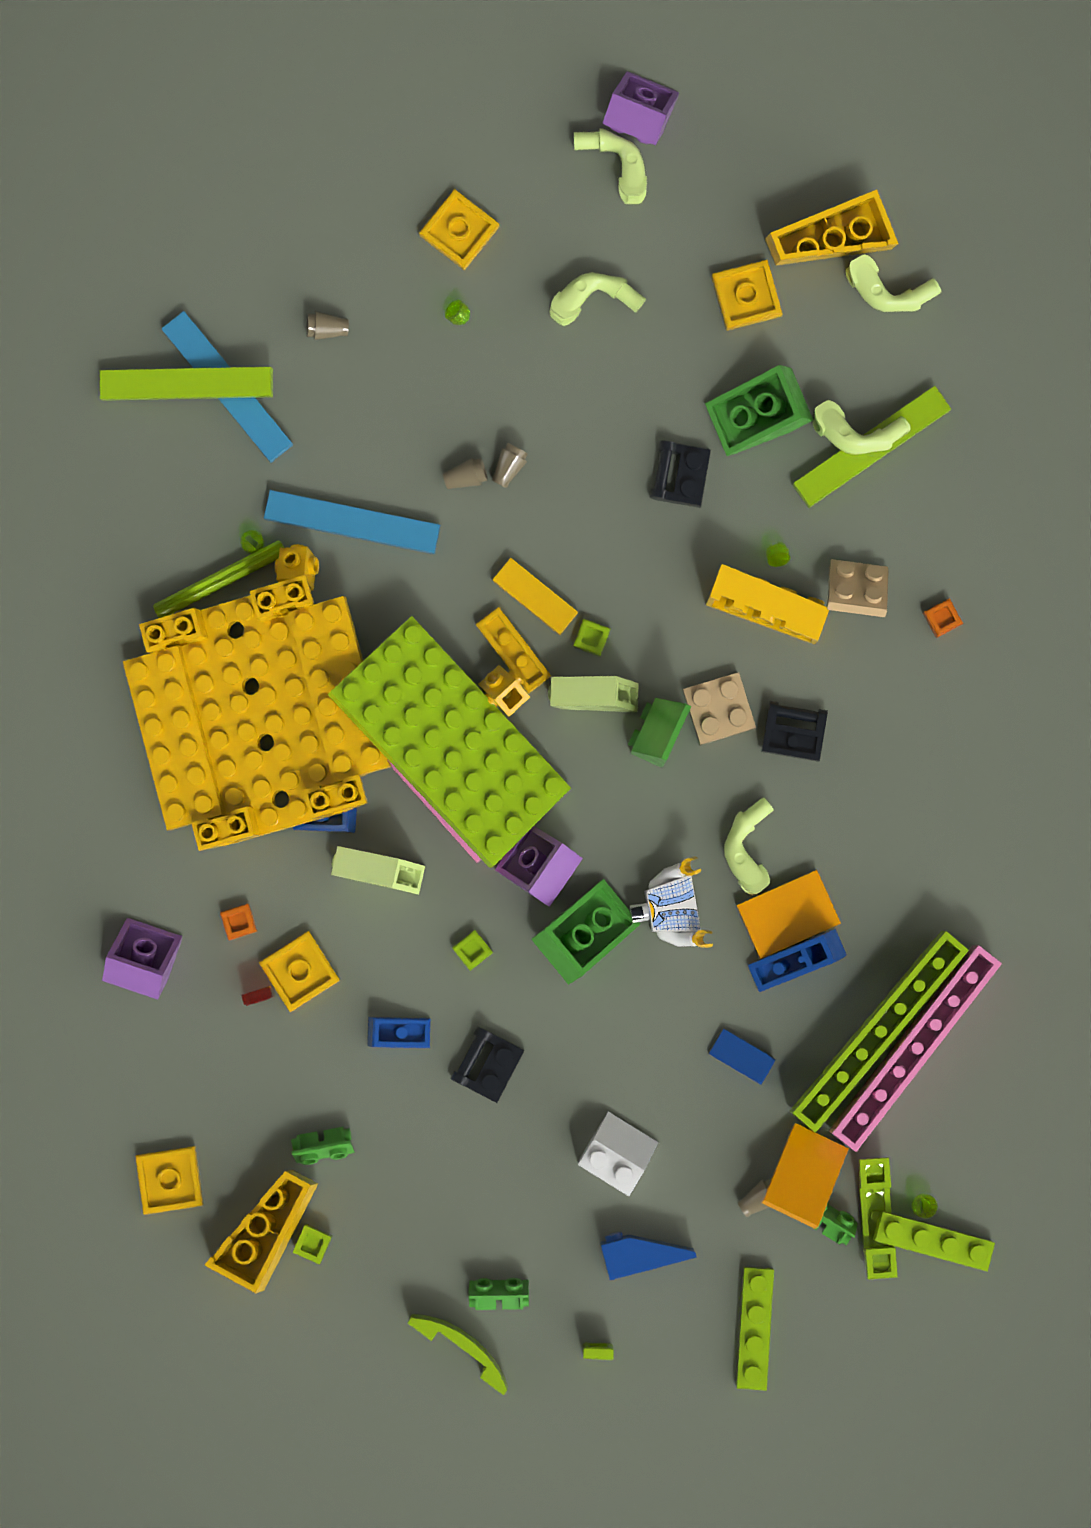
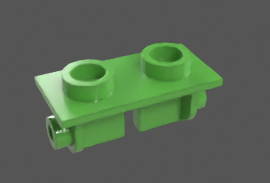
[291,1126,355,1165]
[813,1203,858,1245]
[469,1278,529,1310]

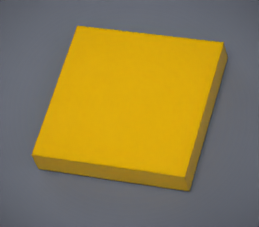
[419,189,500,270]
[711,260,782,331]
[259,931,340,1012]
[135,1146,204,1215]

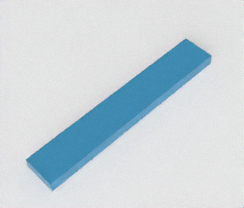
[162,311,293,463]
[264,490,441,555]

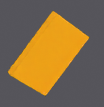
[736,870,841,959]
[761,1123,849,1229]

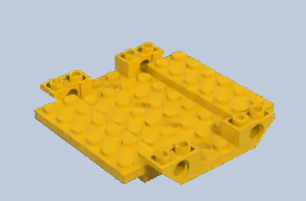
[122,575,392,851]

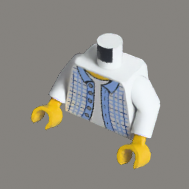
[630,856,713,948]

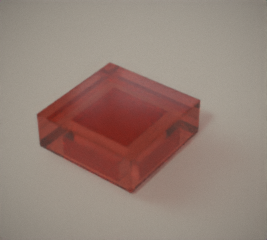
[241,986,276,1006]

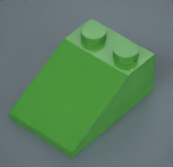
[705,365,813,456]
[628,698,691,768]
[531,879,640,985]

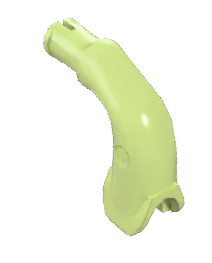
[574,128,647,204]
[846,254,941,312]
[550,272,646,326]
[812,400,911,455]
[724,797,774,896]

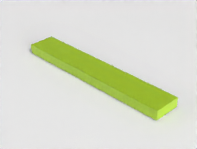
[100,367,273,401]
[793,386,951,508]

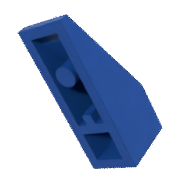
[748,929,847,992]
[600,1232,697,1280]

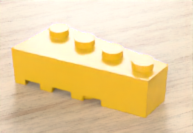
[765,189,899,266]
[706,564,829,645]
[204,1170,318,1293]

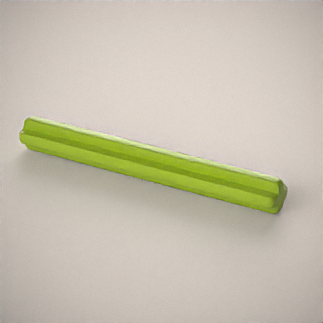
[153,540,285,618]

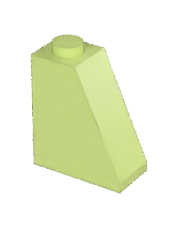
[548,676,639,712]
[331,846,425,895]

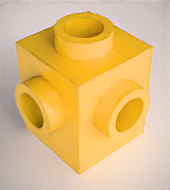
[275,544,319,591]
[478,665,530,717]

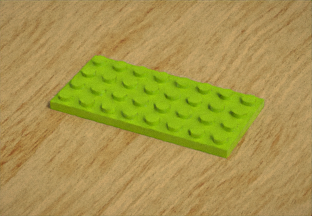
[327,616,571,868]

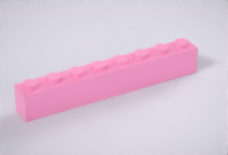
[829,945,1002,1152]

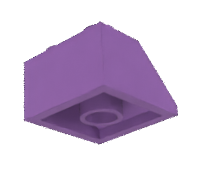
[603,71,679,145]
[495,826,583,907]
[102,918,182,1000]

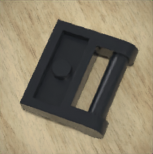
[650,440,711,508]
[761,700,828,762]
[450,1026,525,1103]

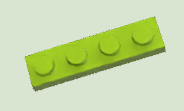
[873,1210,995,1272]
[736,1267,774,1391]

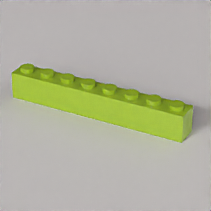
[789,931,969,1133]

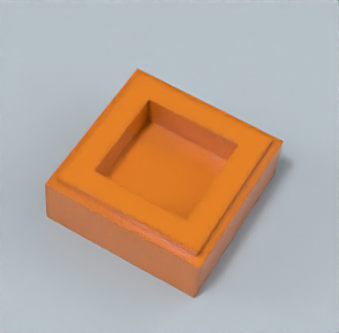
[923,598,963,638]
[220,904,258,940]

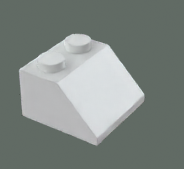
[578,1111,659,1196]

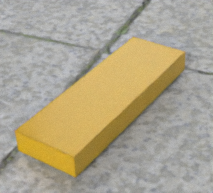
[492,558,578,636]
[476,607,551,694]

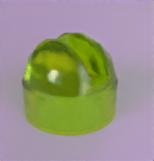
[445,299,470,325]
[240,530,264,554]
[766,542,791,567]
[911,1194,938,1219]

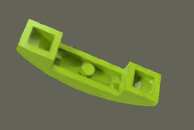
[859,1157,898,1280]
[408,1314,508,1395]

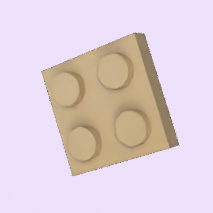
[827,559,889,617]
[683,672,756,745]

